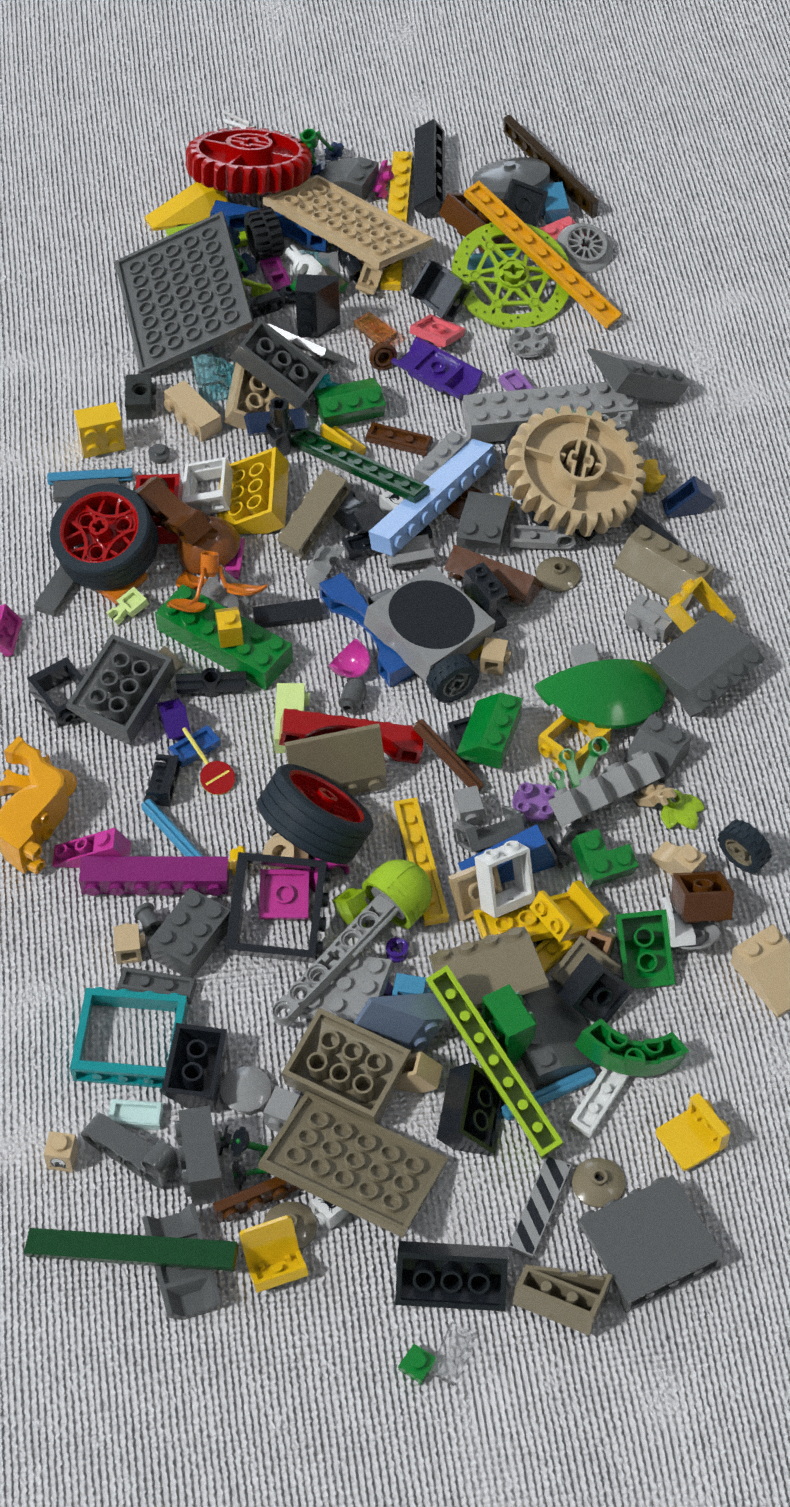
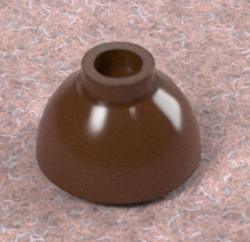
[369,342,397,371]

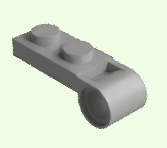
[510,525,576,549]

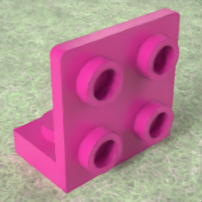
[0,604,22,657]

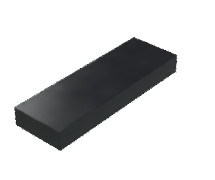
[252,598,323,628]

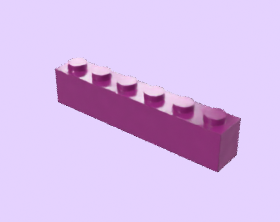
[79,856,230,896]

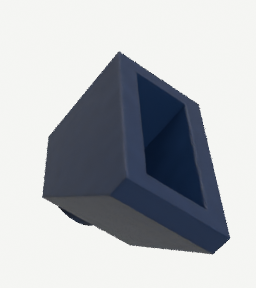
[661,476,716,518]

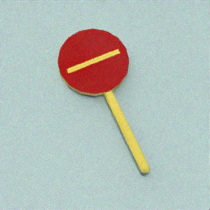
[182,727,235,795]

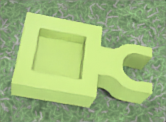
[107,587,149,625]

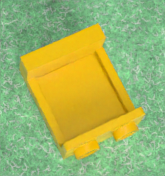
[529,880,610,942]

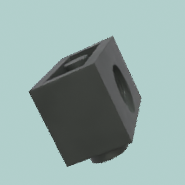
[125,374,157,420]

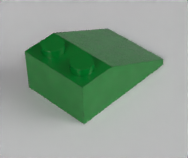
[614,909,675,989]
[481,984,537,1067]

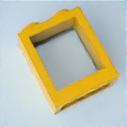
[664,576,736,633]
[538,715,612,772]

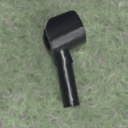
[546,835,571,869]

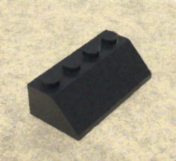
[395,1241,508,1312]

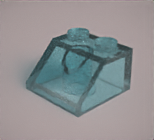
[192,353,235,402]

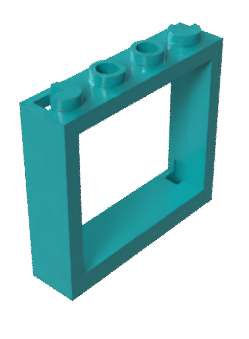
[70,987,189,1088]

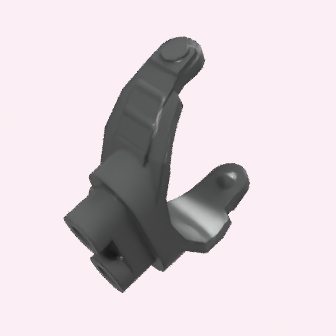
[560,819,597,858]

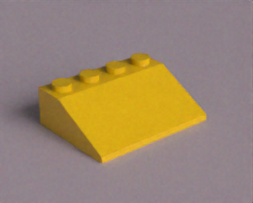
[217,447,289,534]

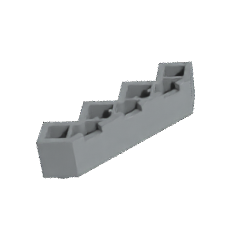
[548,749,665,827]

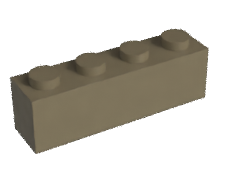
[277,469,351,560]

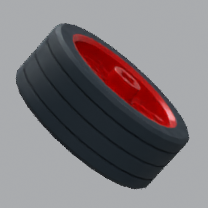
[49,483,159,590]
[257,764,374,864]

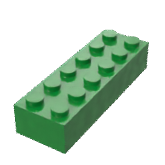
[155,584,293,690]

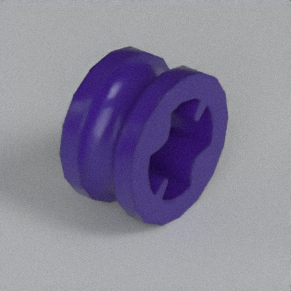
[386,937,408,963]

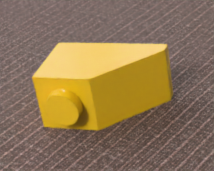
[214,607,244,648]

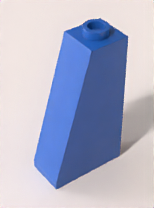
[458,824,556,884]

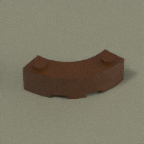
[134,476,213,544]

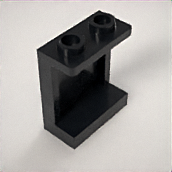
[409,259,473,322]
[464,562,508,633]

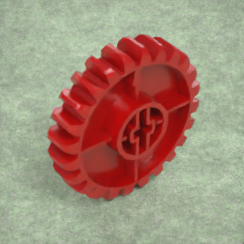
[186,127,312,195]

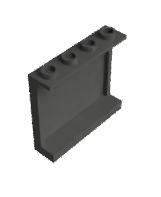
[577,1175,723,1313]

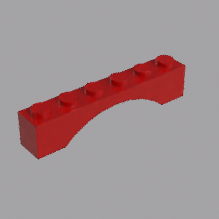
[279,708,423,764]

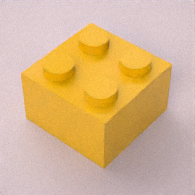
[74,402,126,458]

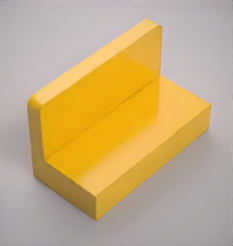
[320,423,366,455]

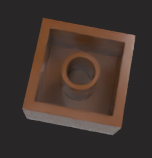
[671,871,734,924]

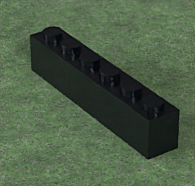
[413,119,445,219]

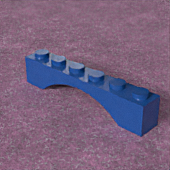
[210,200,329,252]
[319,573,414,688]

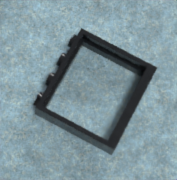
[225,852,332,963]

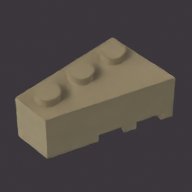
[513,1265,613,1336]

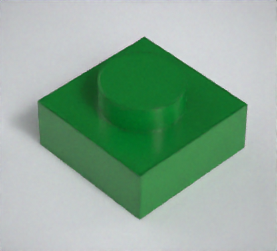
[398,1344,437,1385]

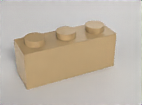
[163,380,222,442]

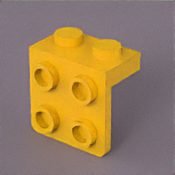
[655,1092,730,1171]
[239,1215,309,1293]

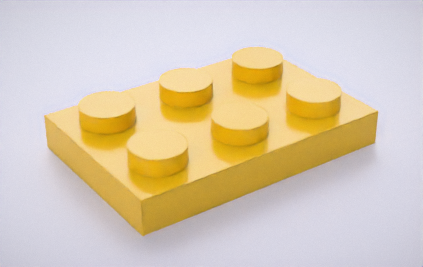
[473,903,555,942]

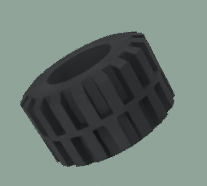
[244,206,284,262]

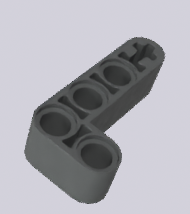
[81,1113,179,1189]

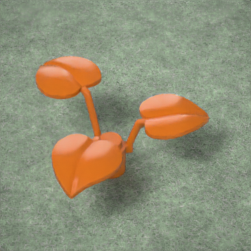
[167,551,267,612]

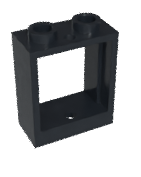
[27,657,84,728]

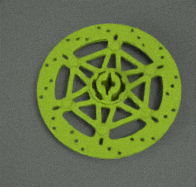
[451,223,570,330]

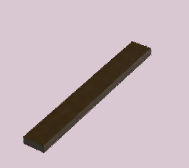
[503,114,599,218]

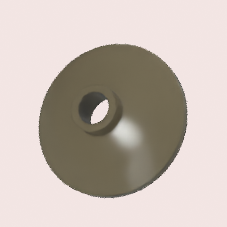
[536,557,581,592]
[572,1158,625,1208]
[263,1201,317,1250]

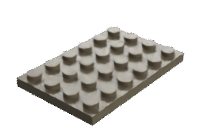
[258,1091,448,1238]

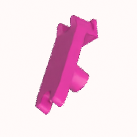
[372,160,394,199]

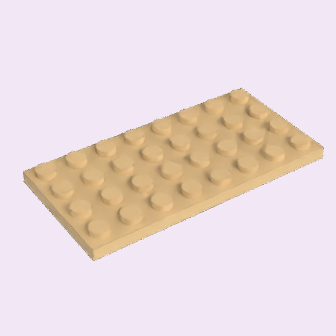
[263,175,434,269]

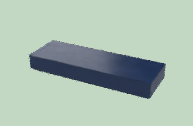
[244,408,309,436]

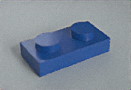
[168,725,221,768]

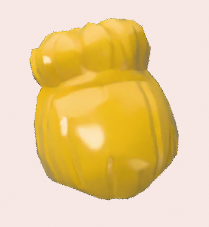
[642,459,666,493]

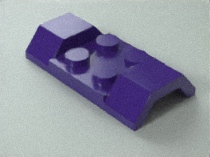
[391,337,483,401]

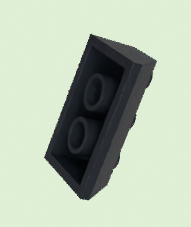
[295,274,341,338]
[162,1023,228,1113]
[436,1062,504,1156]

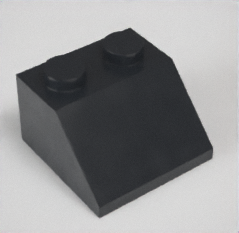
[557,953,634,1023]

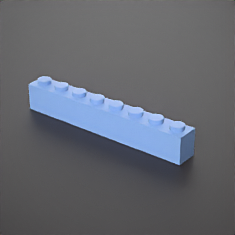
[368,439,496,556]

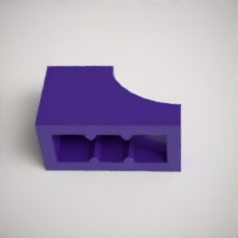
[156,698,191,741]

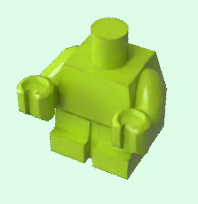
[332,888,370,928]

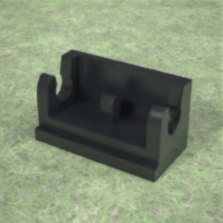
[144,754,181,807]

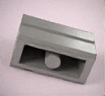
[625,593,677,643]

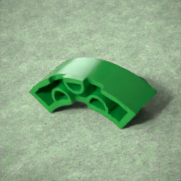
[575,1018,689,1077]

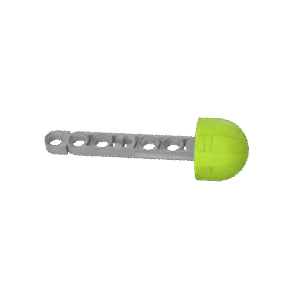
[271,859,432,1026]

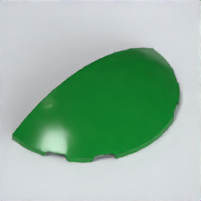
[534,659,667,729]

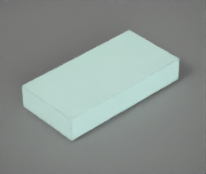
[109,1099,164,1130]

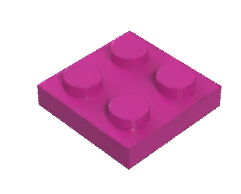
[259,869,310,920]

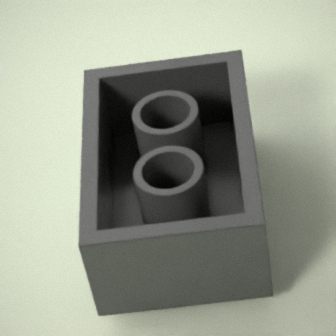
[147,888,230,978]
[174,1105,224,1206]

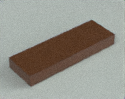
[366,422,433,456]

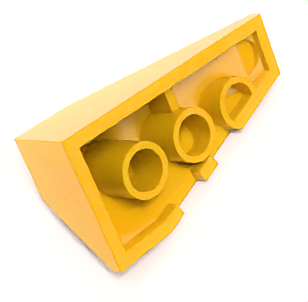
[145,182,228,231]

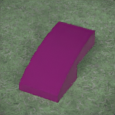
[260,256,291,291]

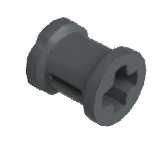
[133,903,163,936]

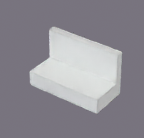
[662,897,696,947]

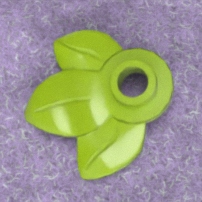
[660,789,704,830]

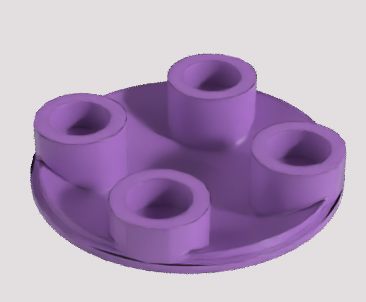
[512,782,557,822]

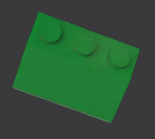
[312,378,386,428]
[456,692,523,769]

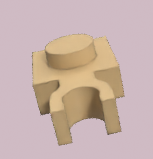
[634,784,677,807]

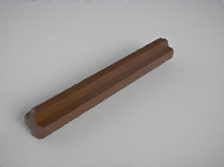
[413,719,484,791]

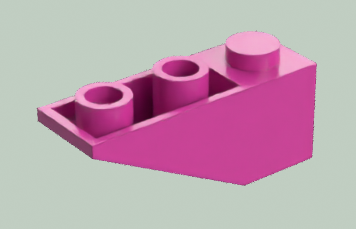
[52,828,131,868]

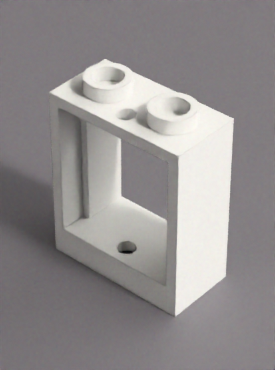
[182,457,233,514]
[474,840,535,918]

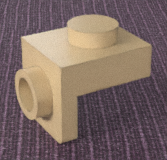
[355,262,385,295]

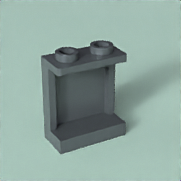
[453,806,527,852]

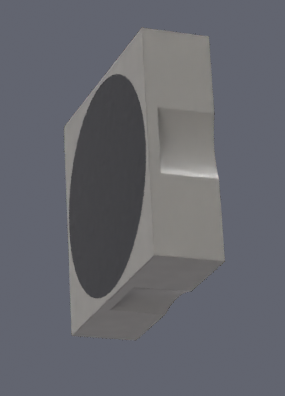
[364,565,496,682]

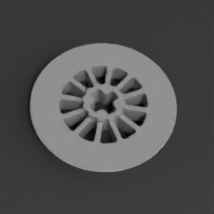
[556,223,613,273]

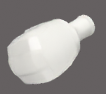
[285,245,327,275]

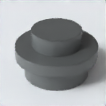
[148,444,170,464]

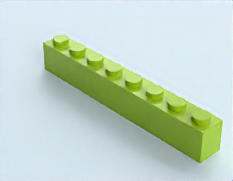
[426,965,563,1159]

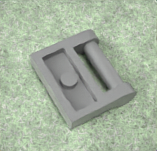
[200,565,254,613]

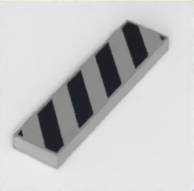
[508,1155,572,1260]

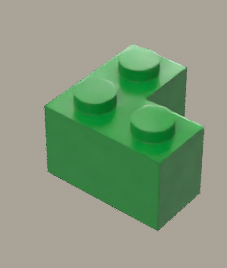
[571,828,639,888]

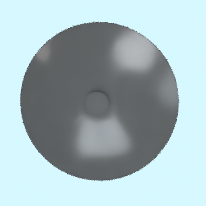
[472,157,551,199]

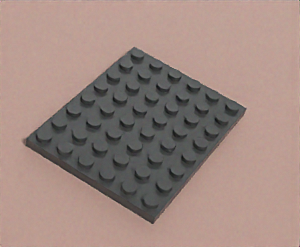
[115,211,255,374]

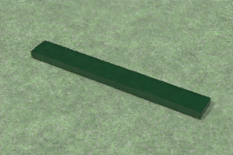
[291,429,430,504]
[24,1228,239,1271]

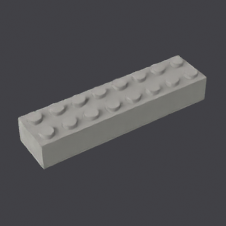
[462,381,639,442]

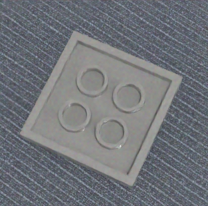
[300,950,394,1023]

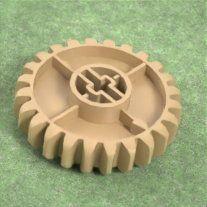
[505,405,646,537]

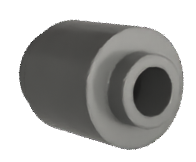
[338,678,367,713]

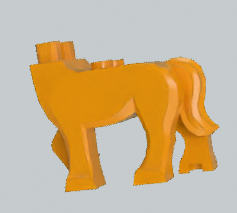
[0,736,77,875]

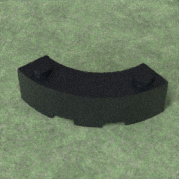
[333,473,384,534]

